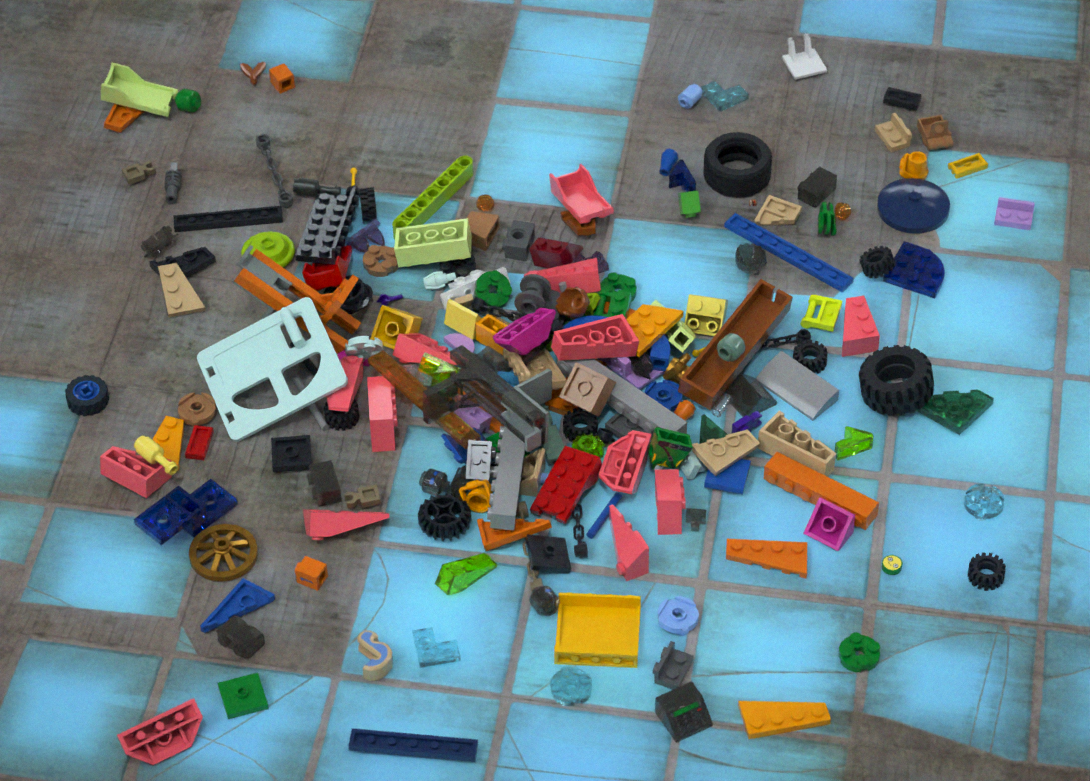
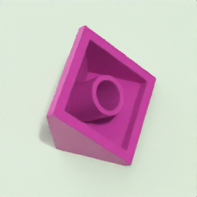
[803,497,855,551]

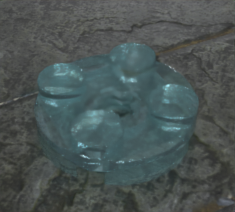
[964,483,1004,521]
[550,666,592,707]

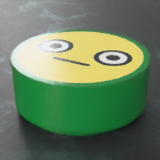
[882,555,902,575]

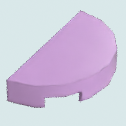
[444,333,475,361]

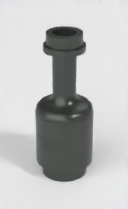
[293,177,341,197]

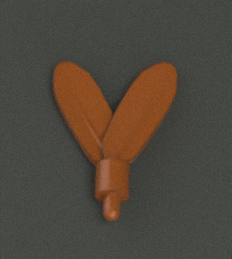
[240,62,266,85]

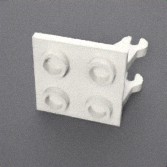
[782,34,827,80]

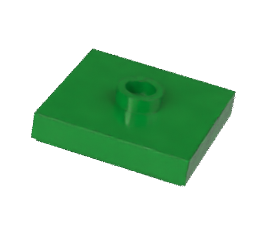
[217,672,269,719]

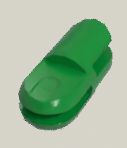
[818,202,837,236]

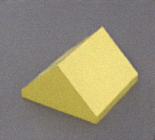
[444,298,482,340]

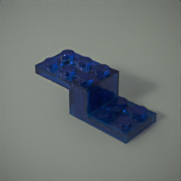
[133,479,238,545]

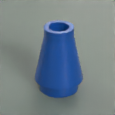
[659,149,679,176]

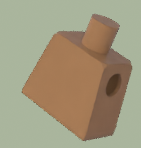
[456,211,500,251]

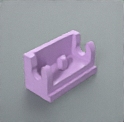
[449,398,492,434]

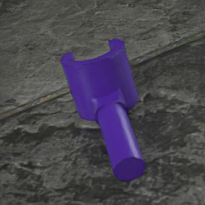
[377,294,403,308]

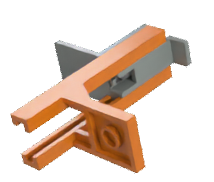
[233,245,361,354]

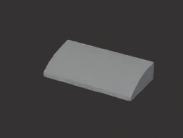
[755,351,839,421]

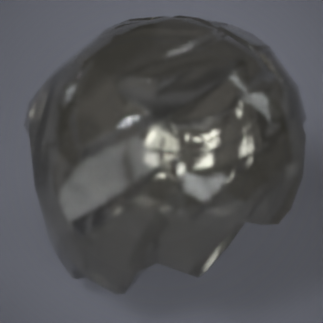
[735,243,767,275]

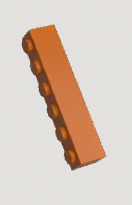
[764,452,879,530]

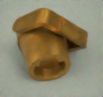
[663,353,691,384]

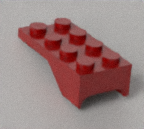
[302,246,352,291]
[530,446,602,524]

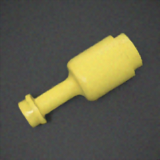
[134,436,178,475]

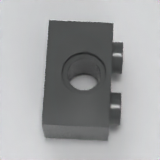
[502,220,535,261]

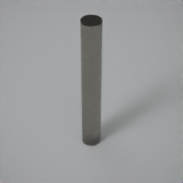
[522,339,550,366]

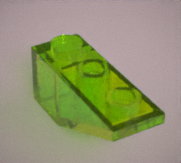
[435,553,498,595]

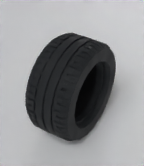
[703,132,772,198]

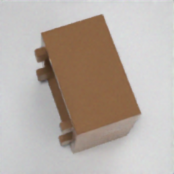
[559,362,616,417]

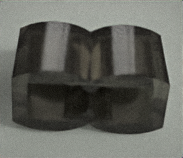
[217,615,265,659]

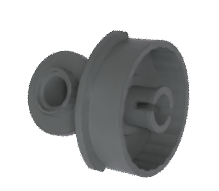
[513,274,566,334]

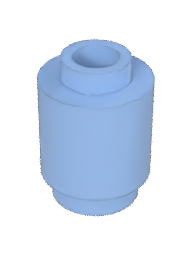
[678,84,702,109]

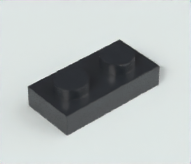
[883,87,922,111]

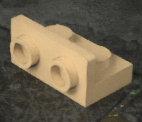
[875,113,912,153]

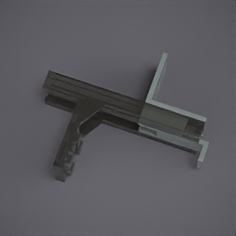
[423,345,552,452]

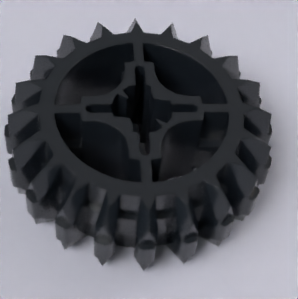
[418,492,472,541]

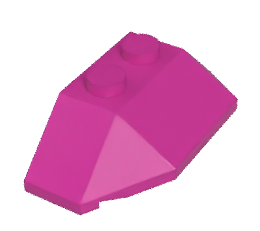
[493,308,556,355]

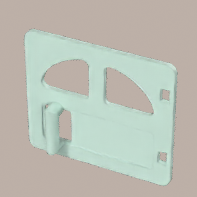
[197,297,348,442]

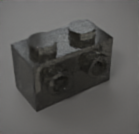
[797,166,837,208]
[306,460,342,507]

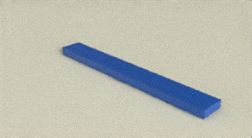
[724,213,854,293]

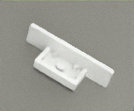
[440,267,510,311]

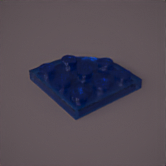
[883,241,945,299]

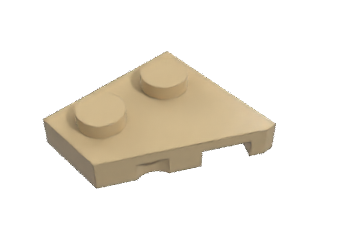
[754,195,802,226]

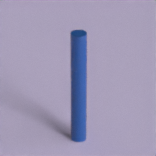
[586,493,622,539]

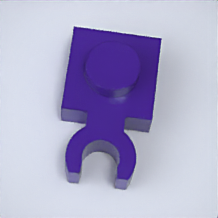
[732,411,762,433]

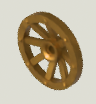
[189,524,258,582]

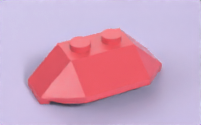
[598,430,652,494]
[117,698,203,765]

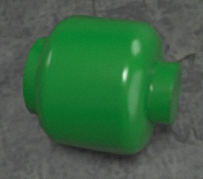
[175,89,202,113]

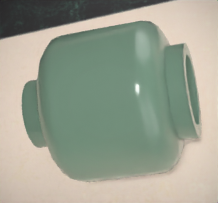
[717,333,746,362]

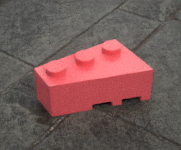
[842,296,880,357]
[100,446,172,498]

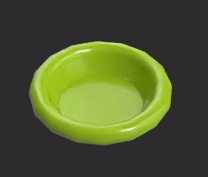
[241,231,296,268]

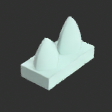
[679,450,708,479]

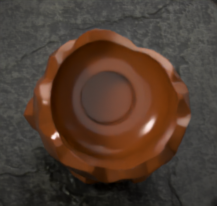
[555,287,590,319]

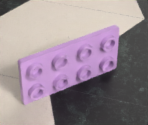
[598,353,665,390]

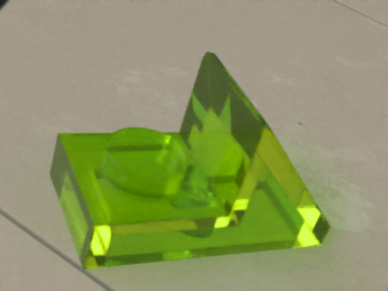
[418,353,460,387]
[834,426,874,461]

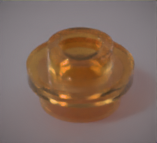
[476,194,494,211]
[835,202,851,220]

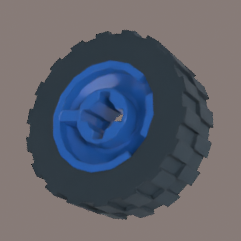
[65,375,109,416]

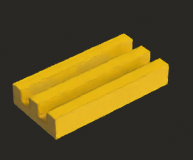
[948,153,988,179]

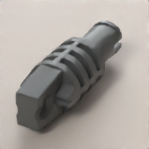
[164,162,182,204]

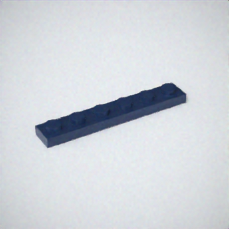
[348,728,478,762]

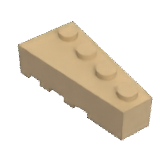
[758,410,836,477]

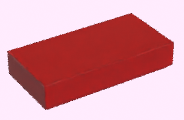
[185,425,214,461]

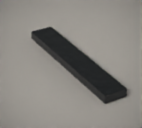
[173,206,283,232]

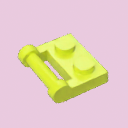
[800,295,842,332]

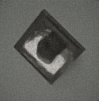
[724,373,777,417]

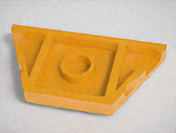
[626,304,684,357]

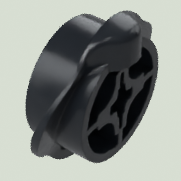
[323,275,373,314]

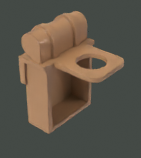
[917,115,953,150]

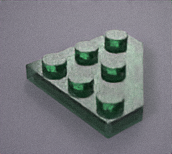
[916,389,994,435]

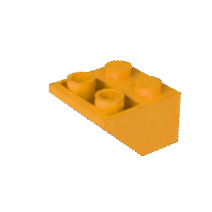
[475,314,510,357]

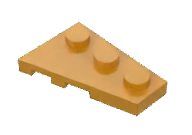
[152,416,185,471]

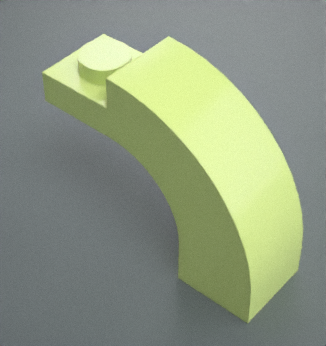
[651,300,696,353]

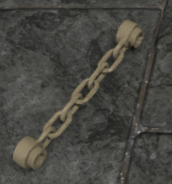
[516,501,545,595]

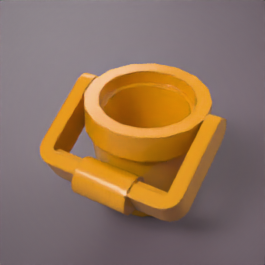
[899,151,928,180]
[459,479,493,513]

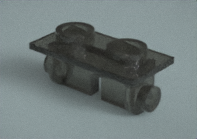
[141,226,178,257]
[628,351,654,380]

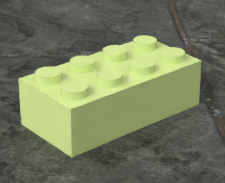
[394,218,472,267]

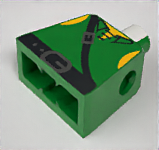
[648,427,693,471]

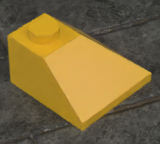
[370,305,423,350]

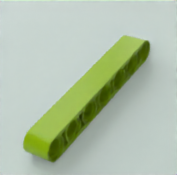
[392,156,473,240]

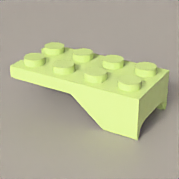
[101,62,178,117]

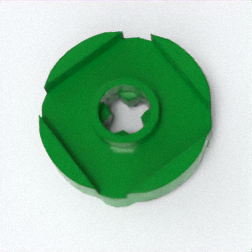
[474,270,512,307]
[600,272,637,302]
[838,632,880,673]

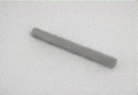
[292,374,329,431]

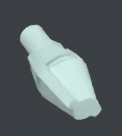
[423,271,456,290]

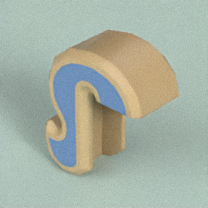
[357,630,393,681]

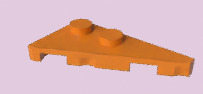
[477,519,552,551]

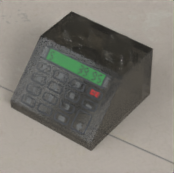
[655,681,713,743]

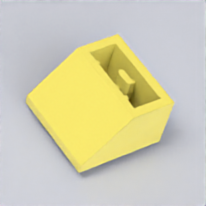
[685,294,728,336]

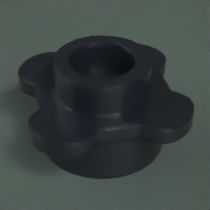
[593,428,615,444]

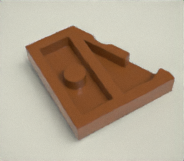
[561,211,596,236]

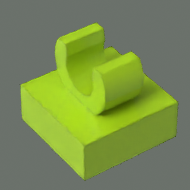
[585,293,600,316]

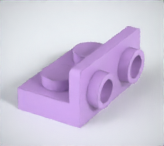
[994,197,1035,230]

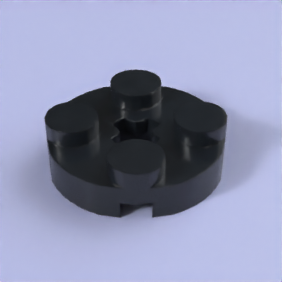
[440,255,476,282]

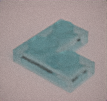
[701,81,749,112]
[412,627,461,668]

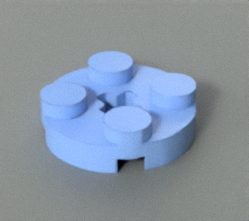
[658,596,699,636]

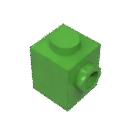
[678,191,701,218]

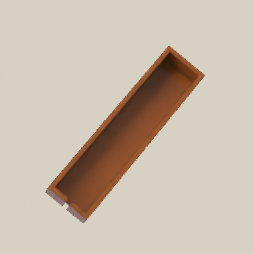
[678,279,793,410]

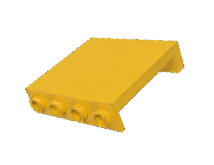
[554,592,641,668]

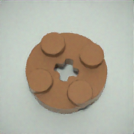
[363,245,399,277]
[178,392,217,428]

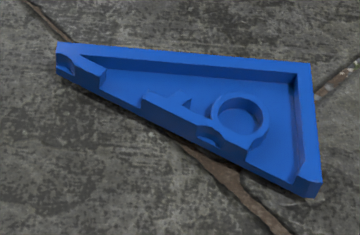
[200,578,275,633]

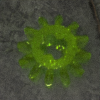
[572,433,604,459]

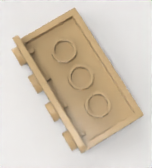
[503,348,567,390]

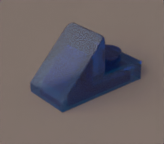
[669,159,696,192]

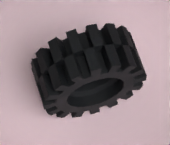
[359,187,377,221]
[859,246,895,278]
[793,340,828,374]
[324,399,359,431]
[563,407,598,444]
[968,552,1006,591]

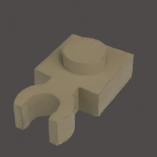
[122,161,156,185]
[344,485,381,509]

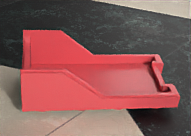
[549,164,614,224]

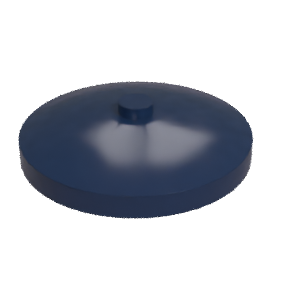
[877,178,950,234]

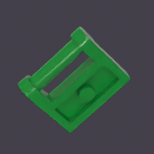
[593,290,632,319]

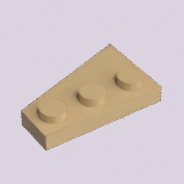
[158,263,205,318]
[692,429,760,476]

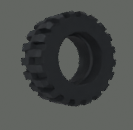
[859,345,934,416]

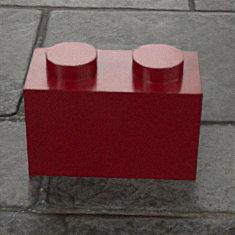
[529,237,583,268]

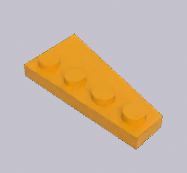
[738,701,831,739]

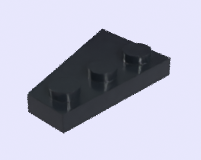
[149,247,216,278]

